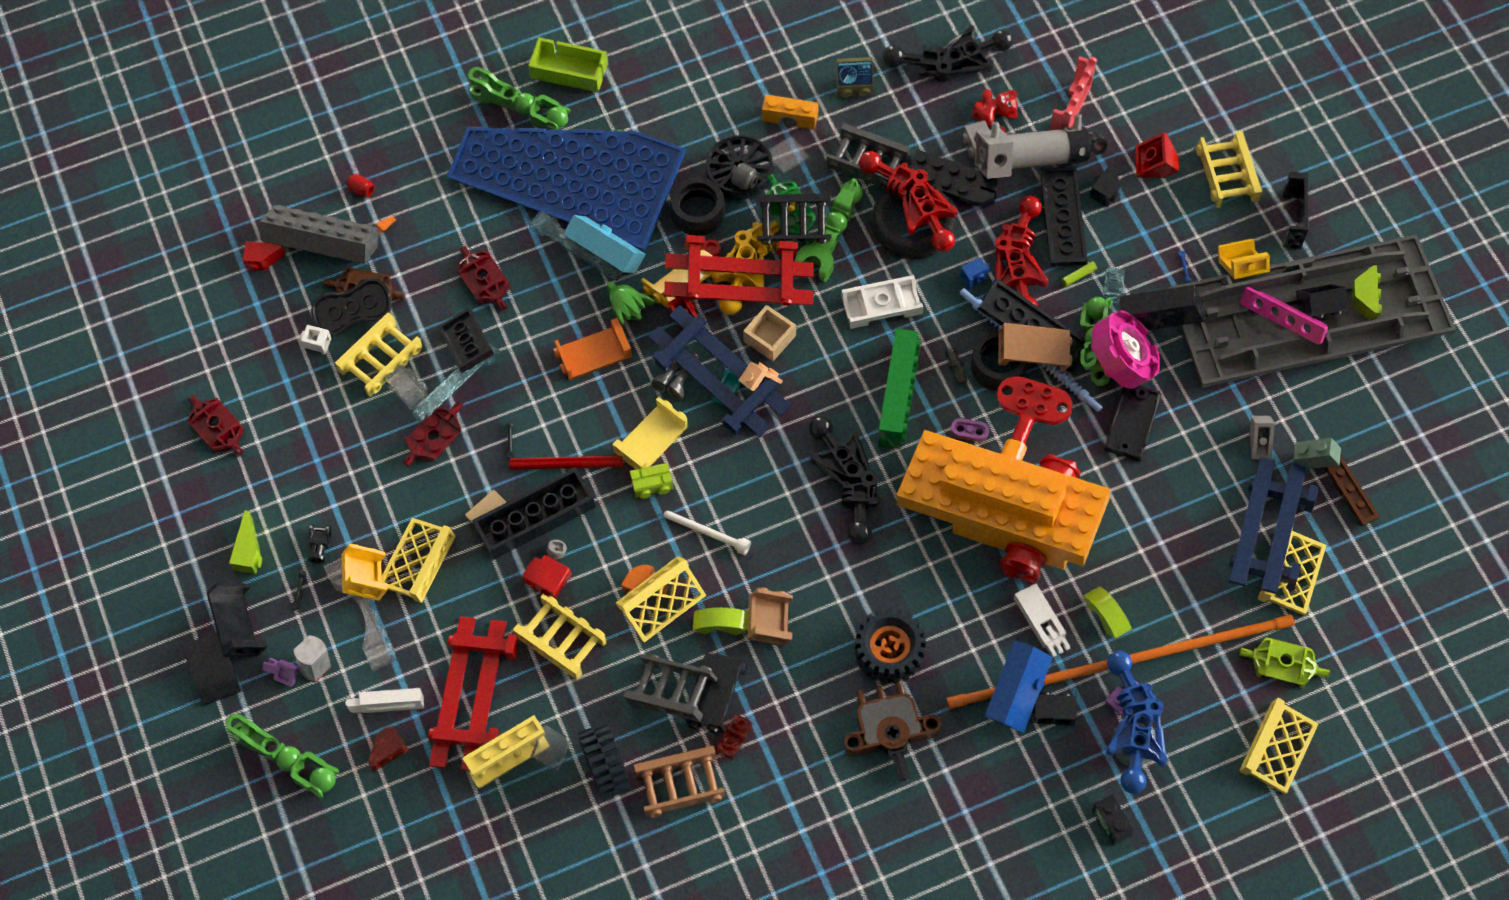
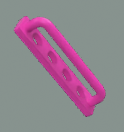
[1240,287,1328,345]

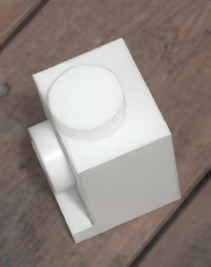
[300,325,332,355]

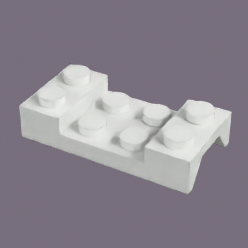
[841,275,923,329]

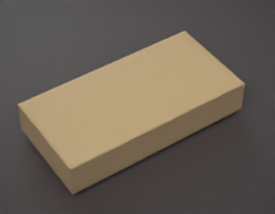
[465,490,507,524]

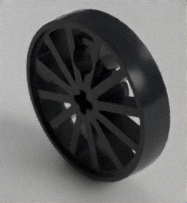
[705,135,774,200]

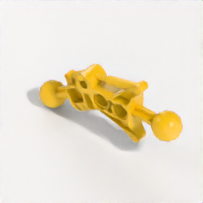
[711,205,795,315]

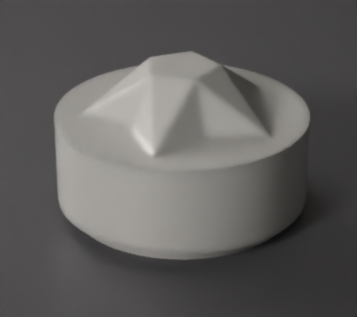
[546,540,567,559]

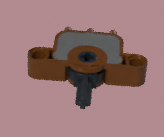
[844,681,941,782]

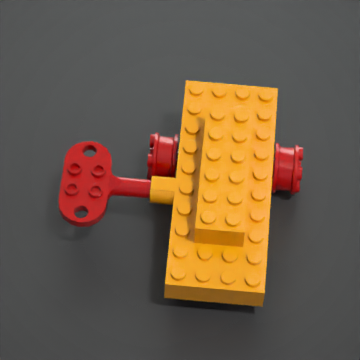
[896,376,1110,584]

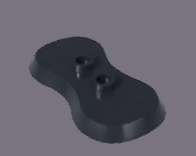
[311,278,392,336]

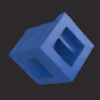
[960,258,990,290]

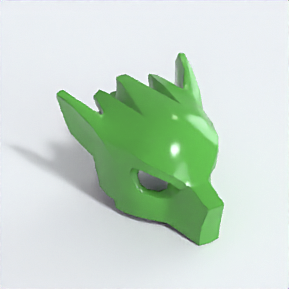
[607,281,655,325]

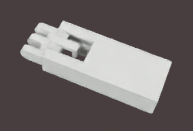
[1014,584,1070,657]
[346,688,424,713]

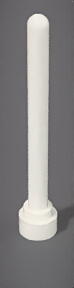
[664,511,751,555]

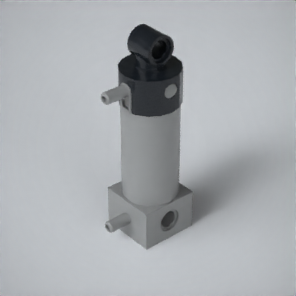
[975,114,1108,179]

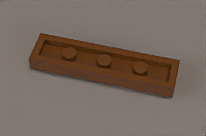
[1324,455,1380,527]

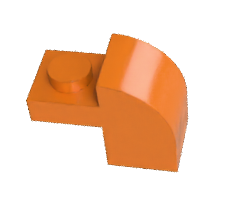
[621,565,668,594]

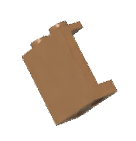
[747,587,793,646]

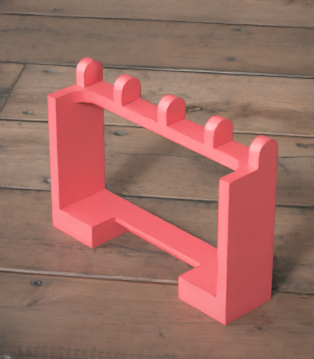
[1050,56,1097,130]

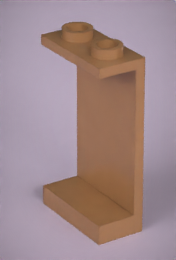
[998,323,1072,372]

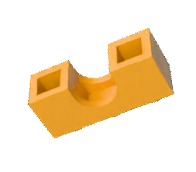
[762,94,818,130]

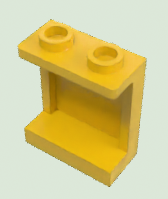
[1218,239,1270,279]
[341,544,388,601]

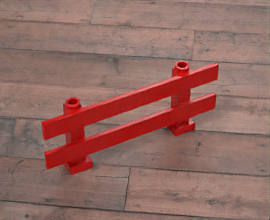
[664,235,814,306]
[428,617,519,771]

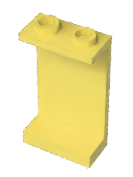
[613,397,688,470]

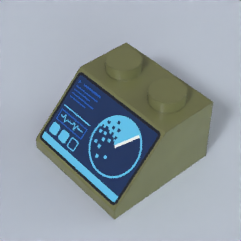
[836,57,873,98]

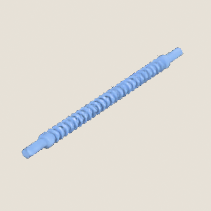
[959,288,1102,412]

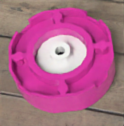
[1091,310,1159,389]

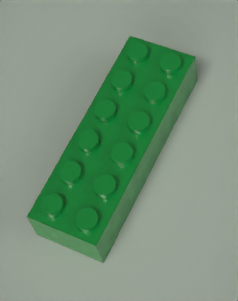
[878,328,921,449]

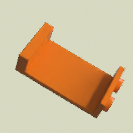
[553,318,632,380]

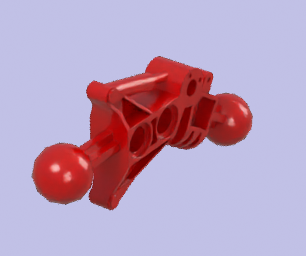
[859,151,958,252]
[995,196,1048,306]

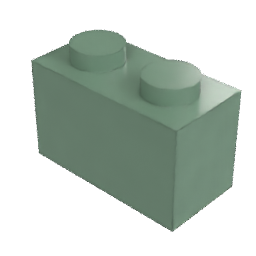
[1294,438,1341,469]

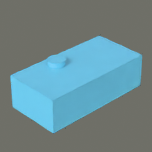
[563,215,646,273]

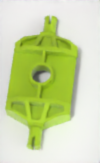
[1239,637,1330,689]

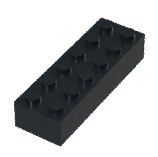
[472,467,596,560]

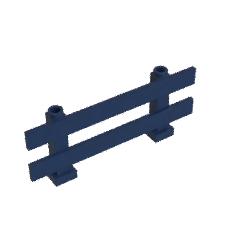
[649,305,791,437]
[1229,457,1319,594]

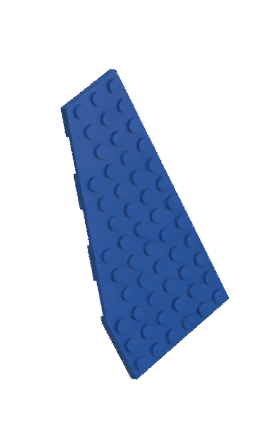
[447,127,686,251]

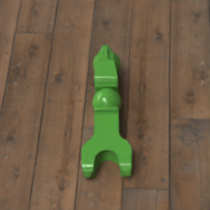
[468,67,571,130]
[794,178,863,282]
[226,713,340,798]

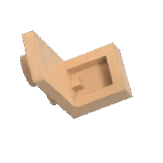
[738,362,783,391]

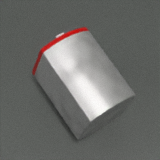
[294,636,331,682]

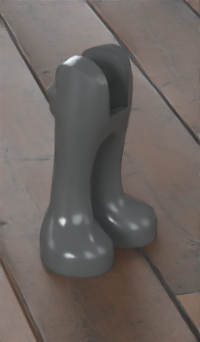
[651,347,700,401]

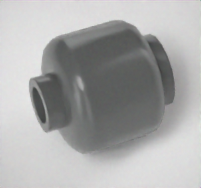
[730,163,758,190]

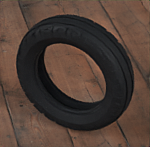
[871,186,956,259]

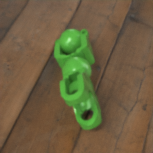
[1080,297,1113,386]

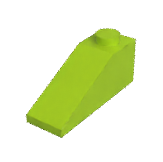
[229,510,262,574]

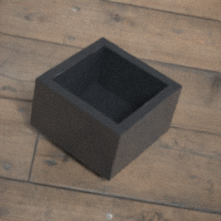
[1296,284,1348,319]

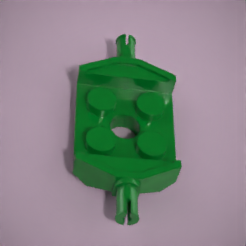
[766,174,816,245]

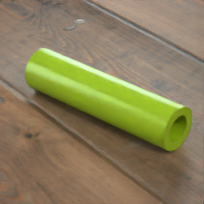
[1061,261,1097,287]

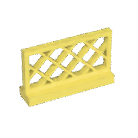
[382,518,456,603]
[1258,528,1326,615]
[616,556,706,642]
[1239,698,1318,794]

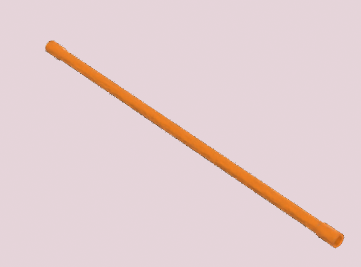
[946,614,1295,710]

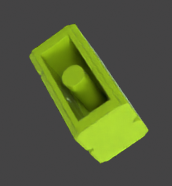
[630,463,673,499]

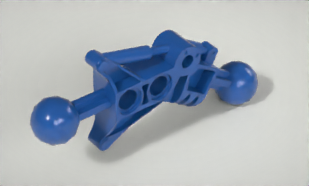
[1106,650,1168,794]

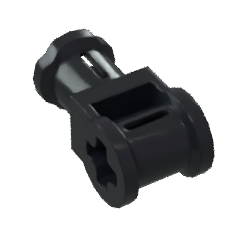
[308,524,332,564]

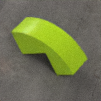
[1083,586,1132,639]
[693,608,748,635]

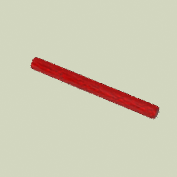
[509,456,623,470]

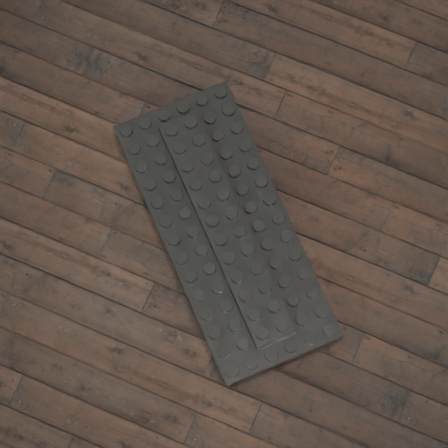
[1168,234,1456,388]

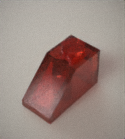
[368,725,408,773]

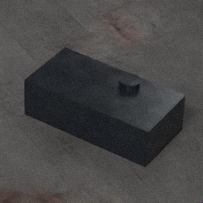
[1120,285,1204,330]

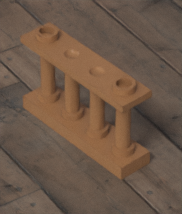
[634,746,725,818]

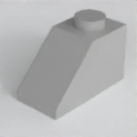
[1250,416,1275,459]

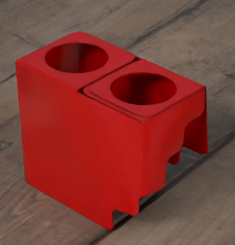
[522,555,572,599]

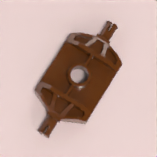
[324,268,406,300]

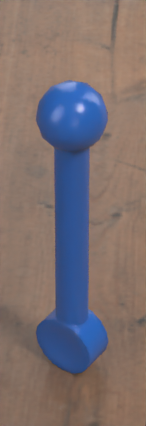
[1178,250,1192,283]

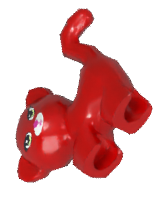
[971,89,1018,135]

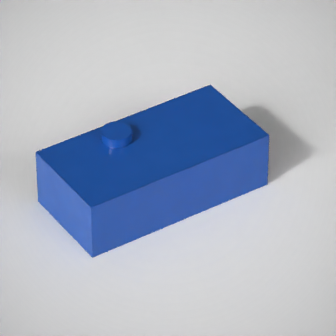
[985,640,1053,733]

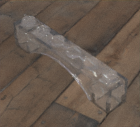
[323,558,396,672]

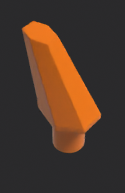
[376,216,396,235]

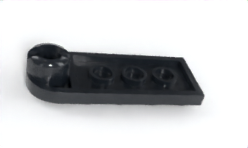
[908,150,998,207]

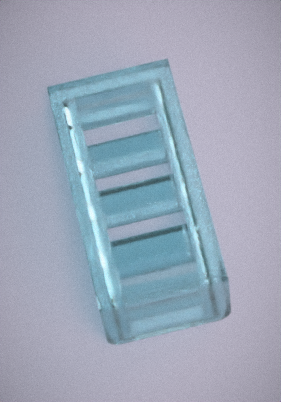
[1102,267,1125,303]

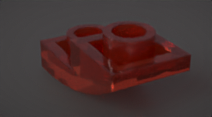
[715,714,754,760]

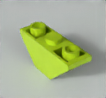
[1352,265,1382,321]

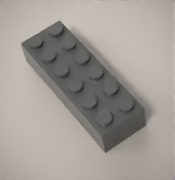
[260,205,379,264]

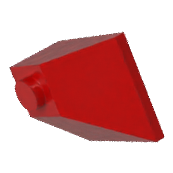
[1135,132,1179,178]

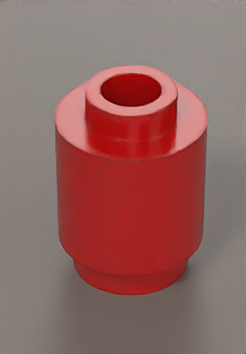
[346,173,375,197]

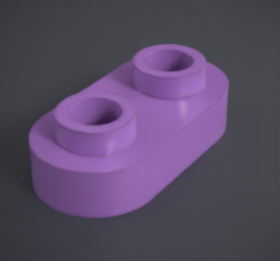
[951,418,989,442]

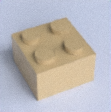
[743,305,796,362]

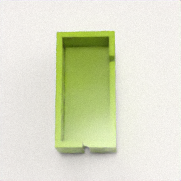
[528,38,608,92]

